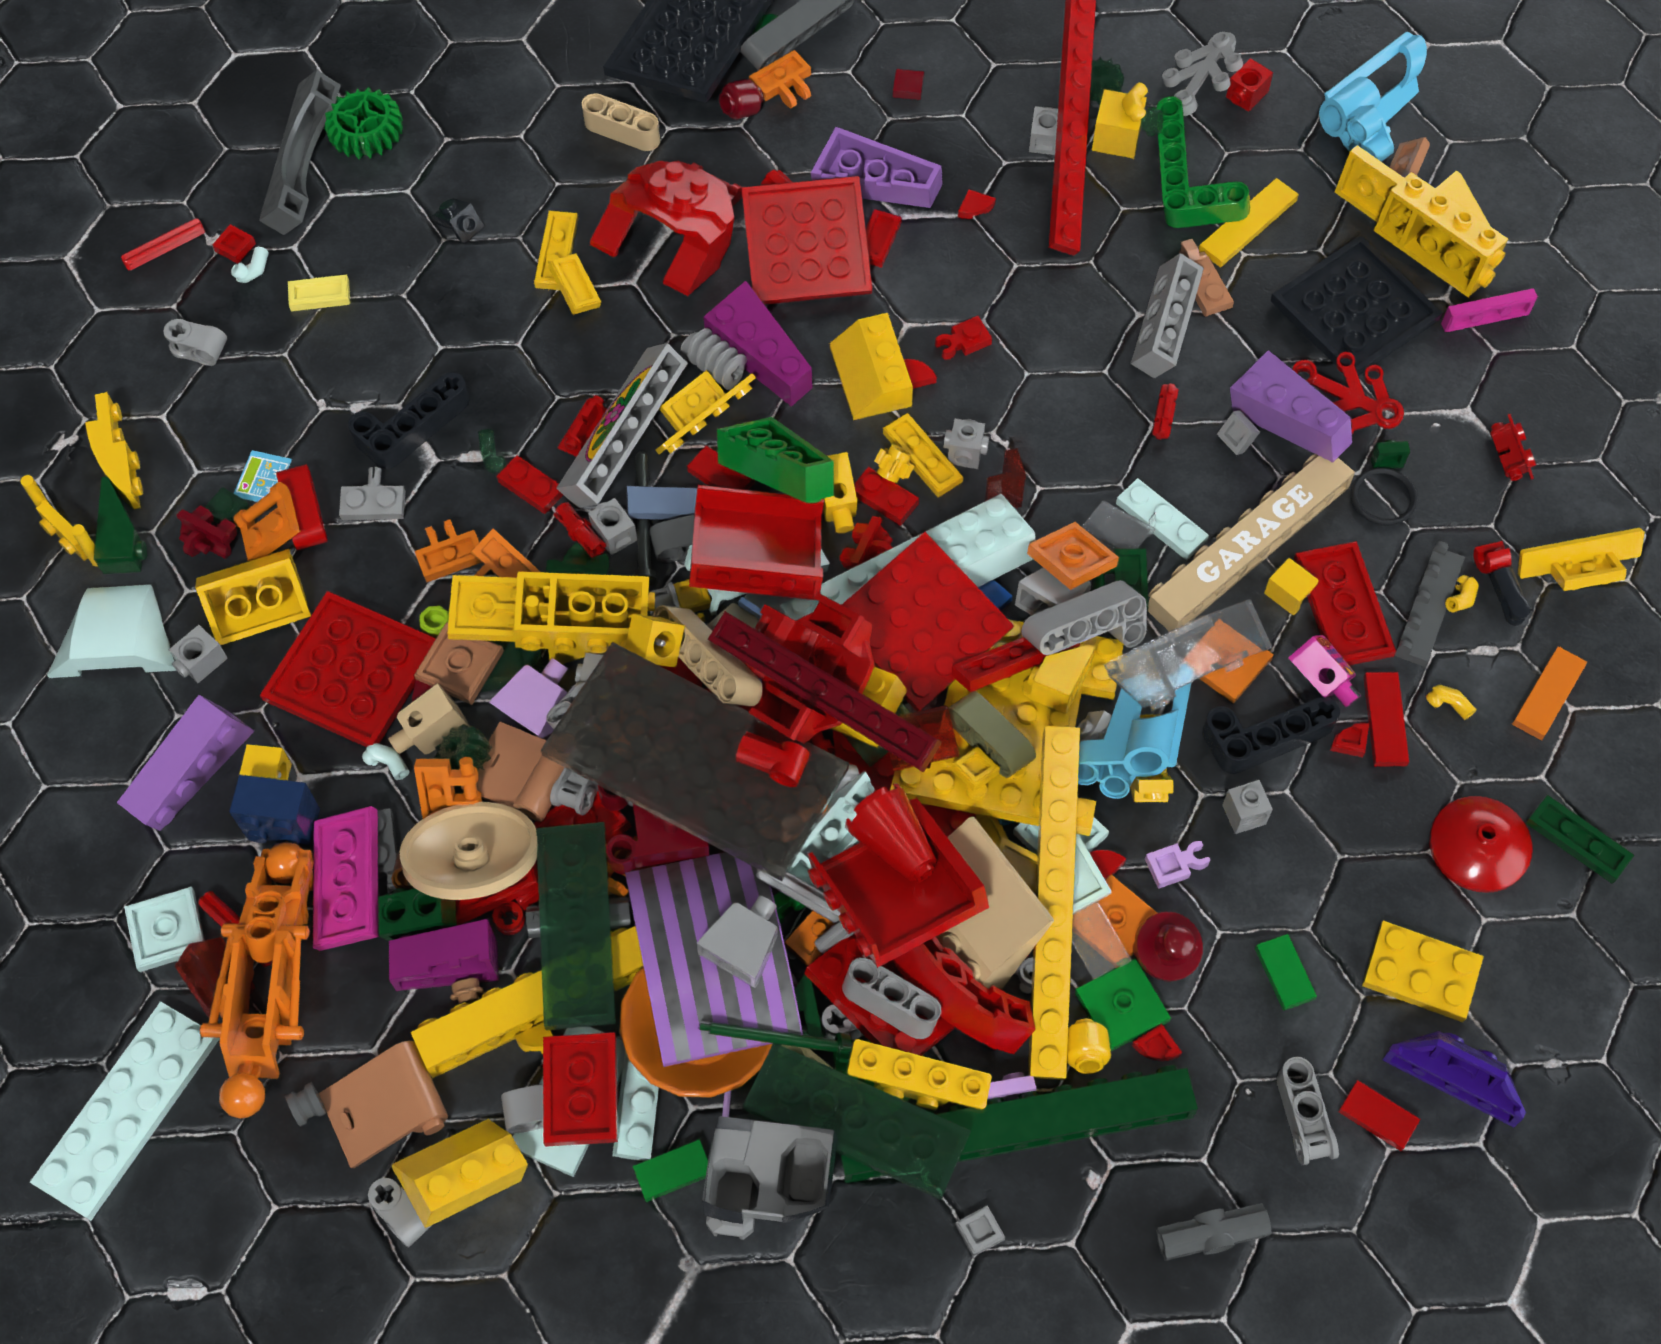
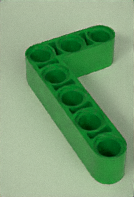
[1156,96,1250,228]

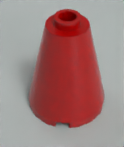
[845,783,937,882]

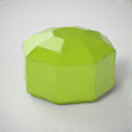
[420,606,449,638]

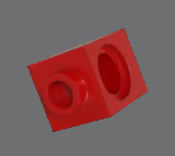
[1226,58,1274,112]

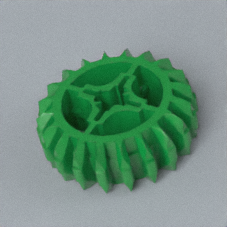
[325,87,403,160]

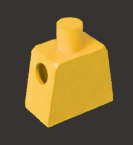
[823,452,857,533]

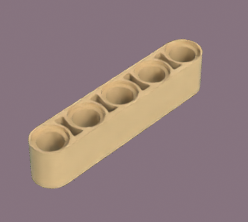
[653,605,762,706]

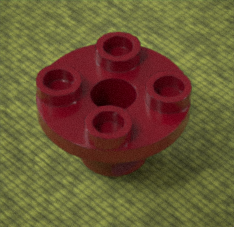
[1133,912,1203,982]

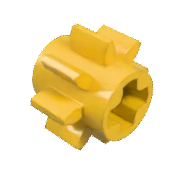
[874,444,915,483]

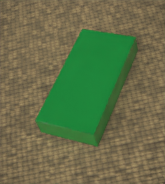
[1255,934,1317,1011]
[633,1139,708,1202]

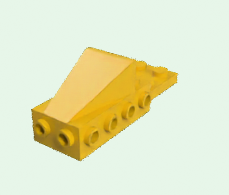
[1335,145,1508,298]
[447,571,655,664]

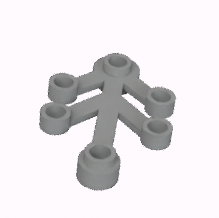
[1162,32,1243,116]

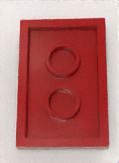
[543,1032,618,1147]

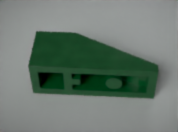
[94,477,147,574]

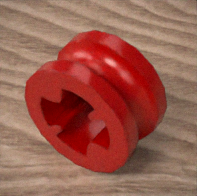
[492,901,525,935]

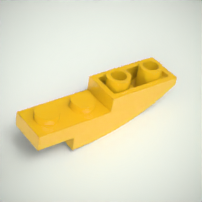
[85,392,143,509]

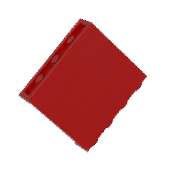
[689,485,824,600]
[807,797,989,968]

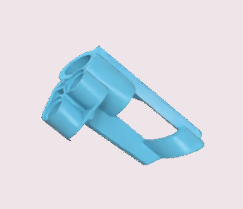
[1319,32,1427,162]
[1078,666,1193,799]

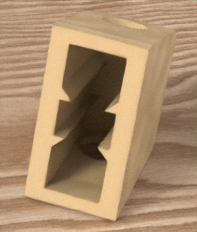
[388,684,472,754]

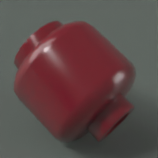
[719,79,763,120]

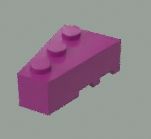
[389,919,499,991]

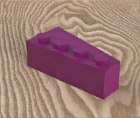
[703,281,812,407]

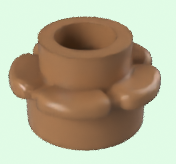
[450,978,484,1004]

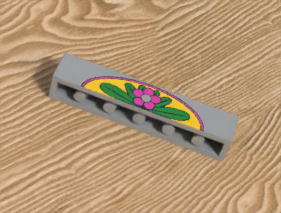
[556,343,688,508]

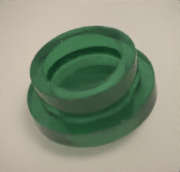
[1141,107,1163,137]

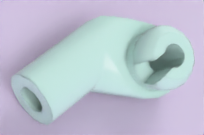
[231,247,269,283]
[362,743,409,780]

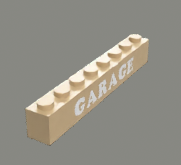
[1148,454,1355,636]

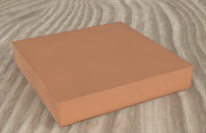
[414,622,504,705]

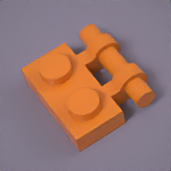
[414,757,482,819]

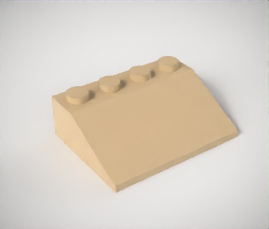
[936,817,1055,989]

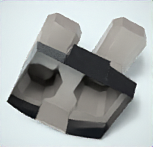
[702,1108,839,1240]

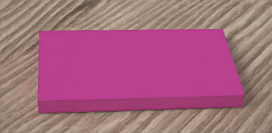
[313,806,378,951]

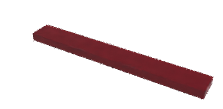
[707,611,942,772]

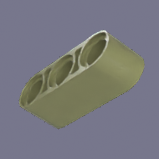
[945,691,1036,778]

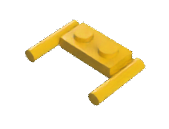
[20,475,98,566]

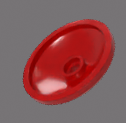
[1429,796,1533,893]

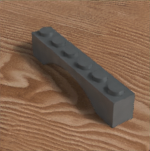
[259,70,341,235]

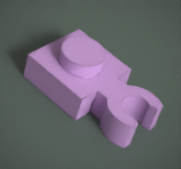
[1145,841,1210,889]

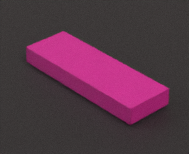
[1441,288,1538,332]

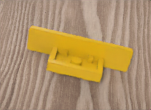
[656,370,756,454]
[1518,528,1644,591]
[847,1039,992,1110]

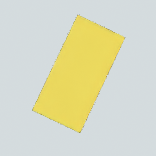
[288,274,350,311]

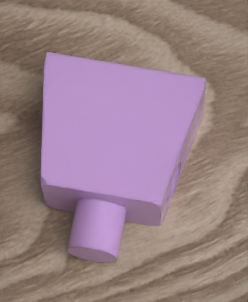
[489,658,568,741]

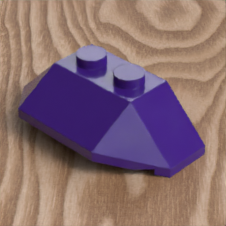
[1382,1031,1526,1128]

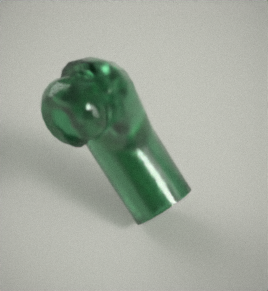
[478,429,506,474]

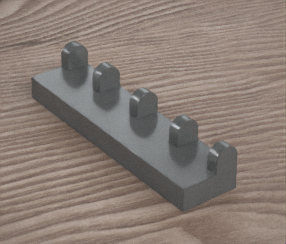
[1395,541,1465,667]

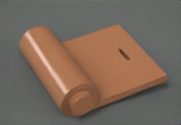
[461,722,579,822]
[319,1041,448,1168]

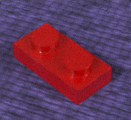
[497,455,563,514]
[854,467,919,526]

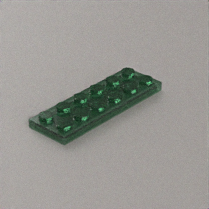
[536,822,616,1030]
[743,1043,971,1200]

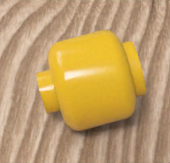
[1067,1018,1111,1074]

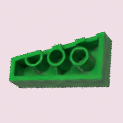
[717,417,834,503]

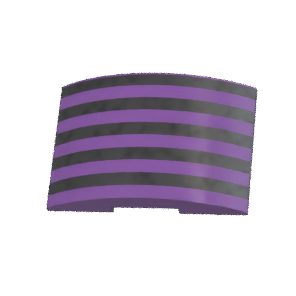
[625,845,803,1067]

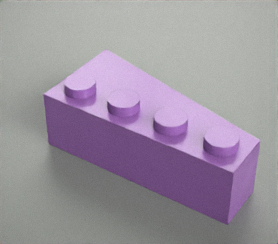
[811,127,942,208]
[1230,350,1352,462]
[117,695,254,831]

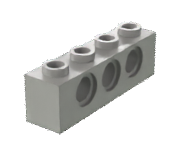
[1131,253,1204,378]

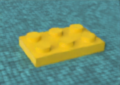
[1362,921,1484,1022]

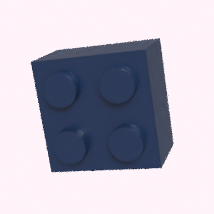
[229,775,320,845]

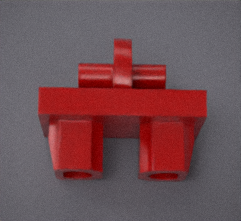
[840,516,893,569]

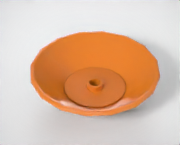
[619,967,775,1098]

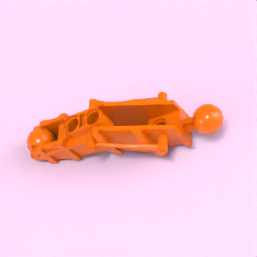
[200,841,314,1119]

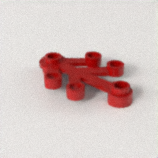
[1292,352,1404,435]

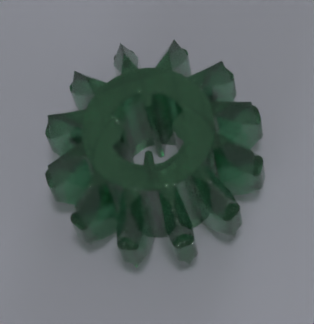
[1089,56,1124,106]
[433,724,492,770]

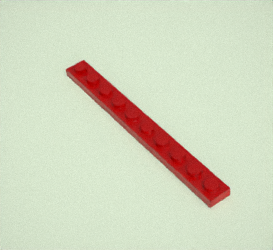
[1049,0,1096,256]

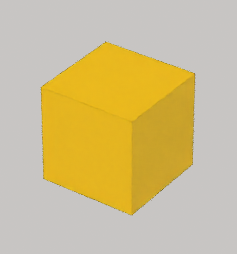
[1092,89,1147,159]

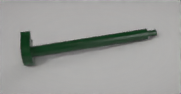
[698,1021,852,1072]

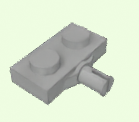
[339,467,406,520]

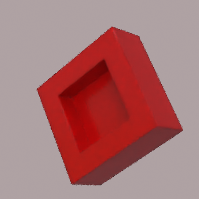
[212,224,256,264]

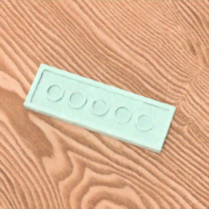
[30,1002,220,1221]

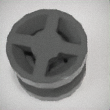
[285,1082,327,1127]

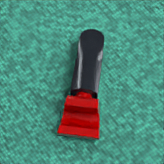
[1473,541,1530,626]

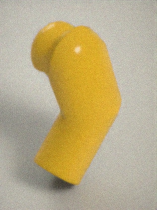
[1122,82,1148,122]
[1445,575,1479,613]
[1426,685,1477,720]

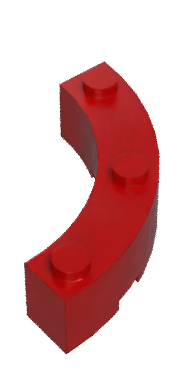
[892,937,1036,1054]

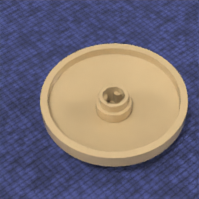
[400,802,539,900]

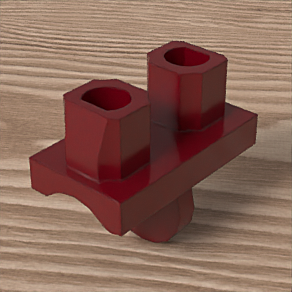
[176,505,237,559]

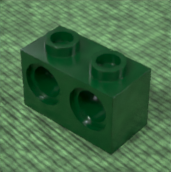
[378,888,457,941]

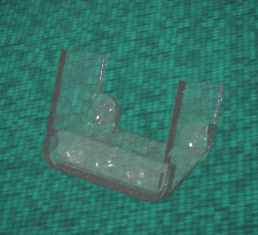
[1103,599,1272,711]

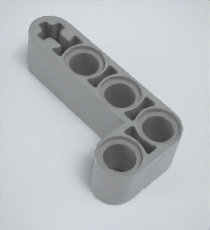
[1021,580,1147,655]

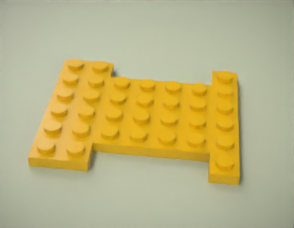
[890,619,1123,836]

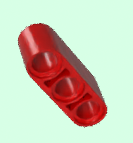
[276,464,328,550]

